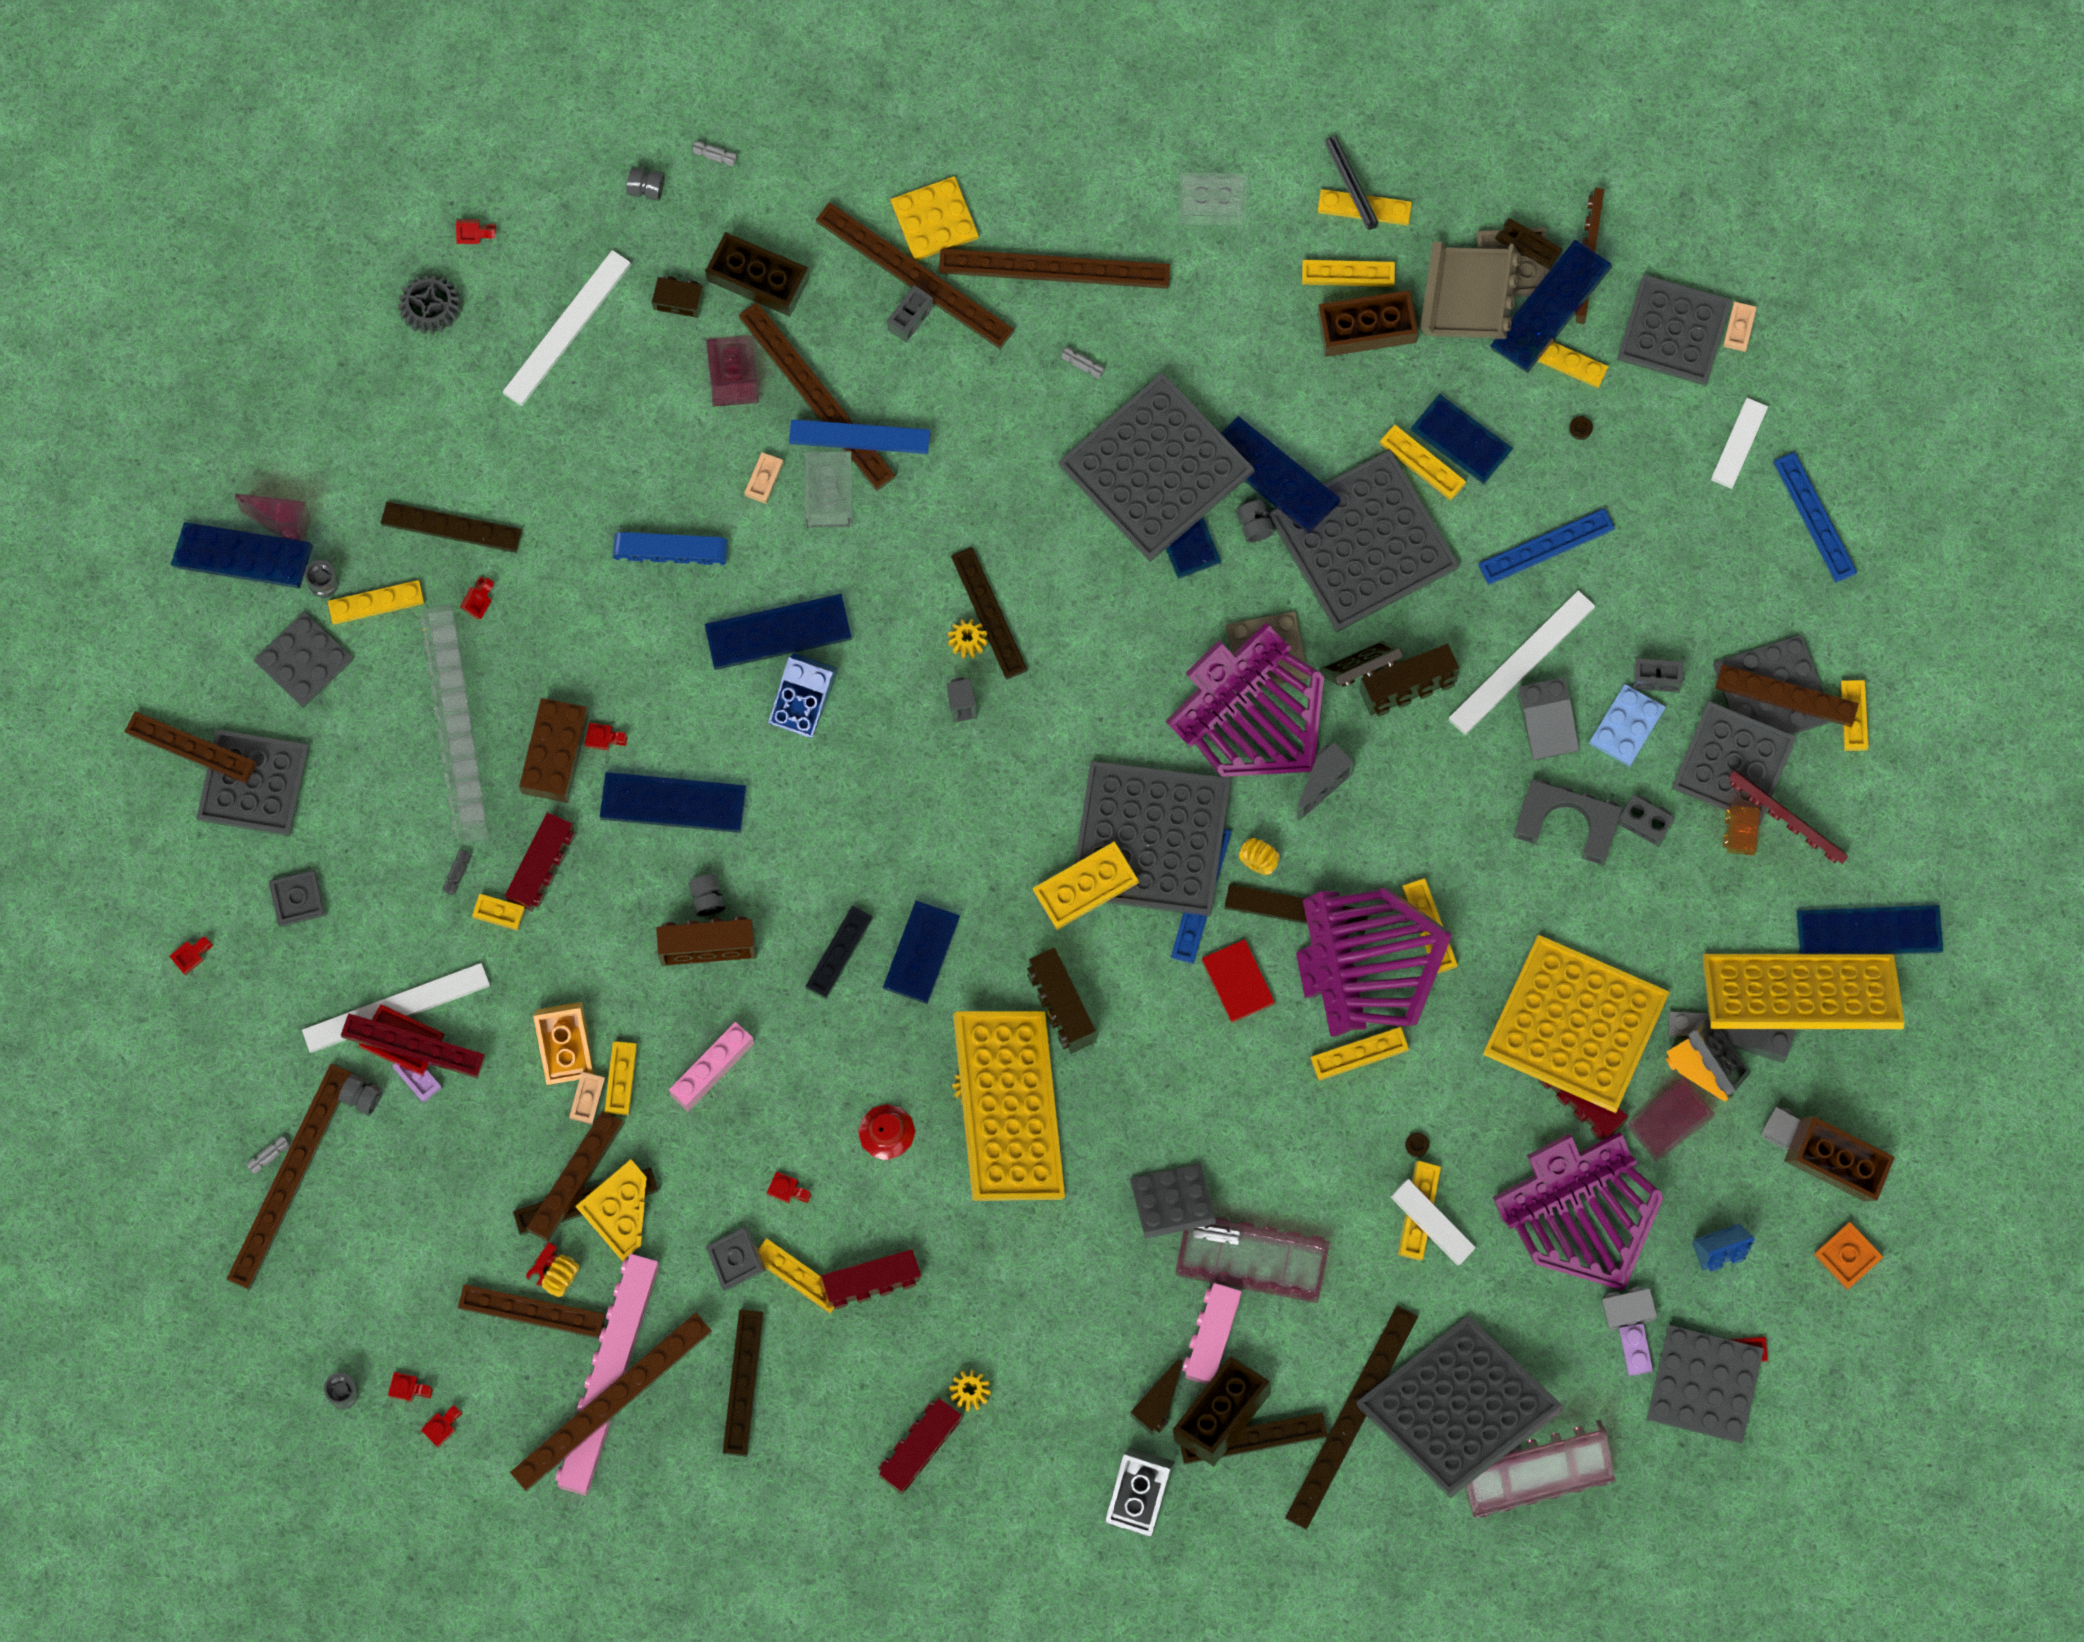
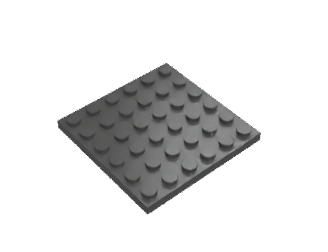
[1058,373,1255,562]
[1268,450,1459,633]
[1075,761,1231,917]
[1356,1316,1563,1498]

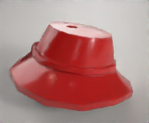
[858,1104,915,1160]

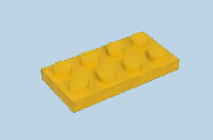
[1032,841,1139,930]

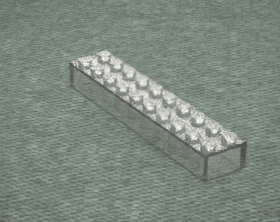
[420,604,490,844]

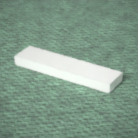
[1711,398,1768,489]
[1390,1179,1476,1266]

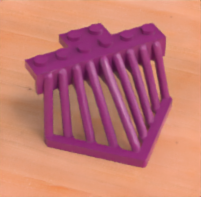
[1165,623,1324,777]
[1296,888,1452,1037]
[1492,1132,1663,1290]

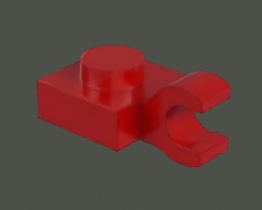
[456,219,496,244]
[460,577,494,620]
[584,723,628,751]
[169,936,213,975]
[767,1172,811,1204]
[526,1242,558,1287]
[388,1372,433,1402]
[420,1405,463,1448]

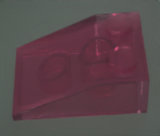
[706,336,759,407]
[235,494,311,545]
[1626,1077,1715,1162]

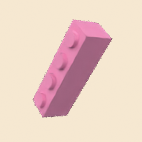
[669,1022,754,1112]
[1182,1283,1242,1385]

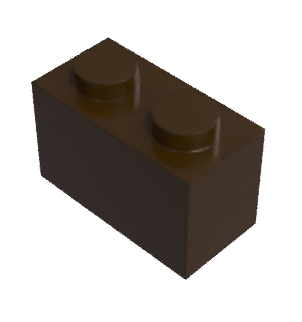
[652,276,704,318]

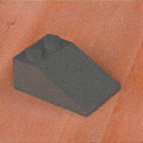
[1517,677,1579,761]
[1297,742,1354,821]
[1722,1029,1796,1063]
[1105,1447,1175,1537]

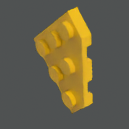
[575,1159,647,1262]

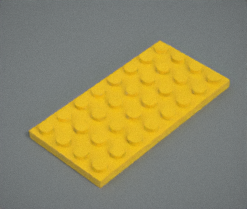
[1702,954,1905,1029]
[953,1011,1065,1201]

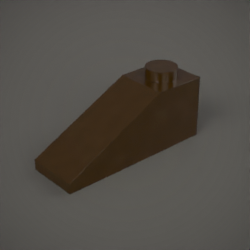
[1130,1359,1183,1435]

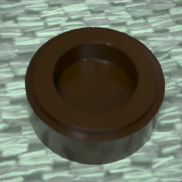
[1569,416,1593,440]
[1405,1133,1429,1157]

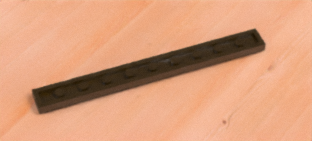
[1285,1305,1419,1531]

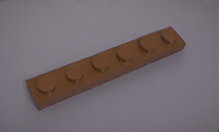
[1572,188,1604,324]
[1715,664,1859,728]
[124,711,257,785]
[527,1111,624,1242]
[458,1284,605,1339]

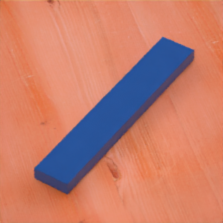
[789,420,930,454]
[1773,452,1857,583]
[1478,508,1615,585]
[1171,829,1232,964]

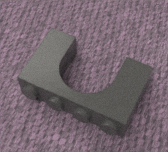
[1513,779,1622,866]

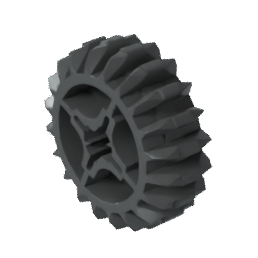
[398,273,461,335]

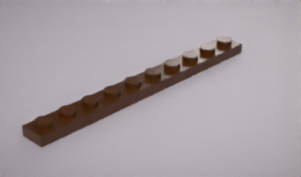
[816,202,1014,350]
[939,249,1170,289]
[738,302,895,491]
[227,1063,353,1290]
[510,1313,712,1492]

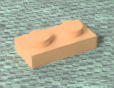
[1723,302,1757,352]
[744,452,784,504]
[569,1072,605,1125]

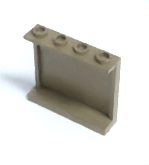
[1420,242,1521,339]

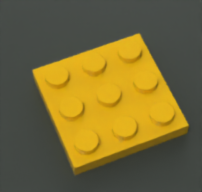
[890,176,979,261]

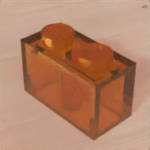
[1723,805,1760,855]

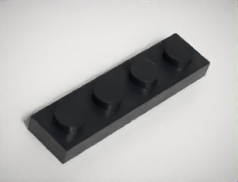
[805,905,873,999]

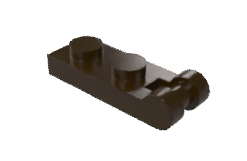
[1495,218,1563,270]

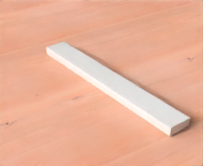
[503,250,631,406]
[1448,590,1595,735]
[302,963,490,1053]

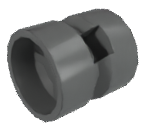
[626,166,665,201]
[1236,500,1275,543]
[305,560,339,598]
[688,875,726,917]
[338,1073,383,1116]
[324,1373,359,1410]

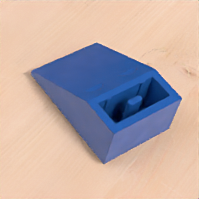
[768,653,838,738]
[1692,1223,1755,1272]

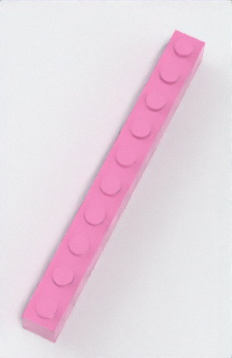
[555,1254,659,1496]

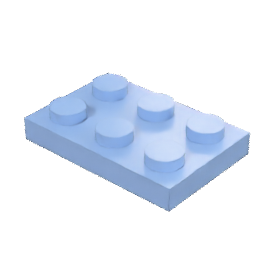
[1589,684,1666,767]

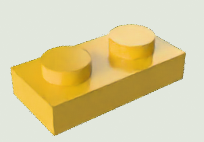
[472,894,525,931]

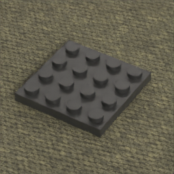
[1617,274,1732,386]
[1713,635,1832,735]
[1672,701,1796,825]
[196,729,310,836]
[1646,1325,1764,1444]

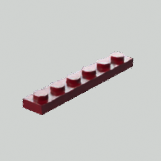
[1728,768,1848,864]
[341,1013,486,1079]

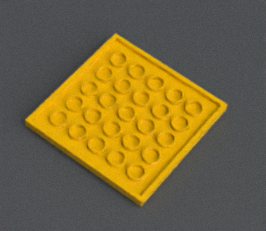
[1483,935,1670,1113]

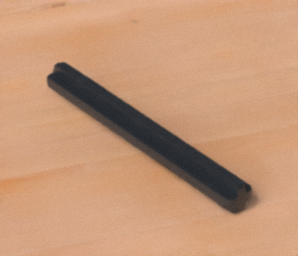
[1326,136,1378,230]

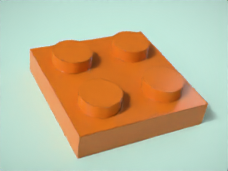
[1814,1222,1883,1291]

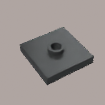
[269,870,326,927]
[706,1226,767,1291]

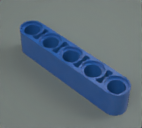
[613,532,728,565]

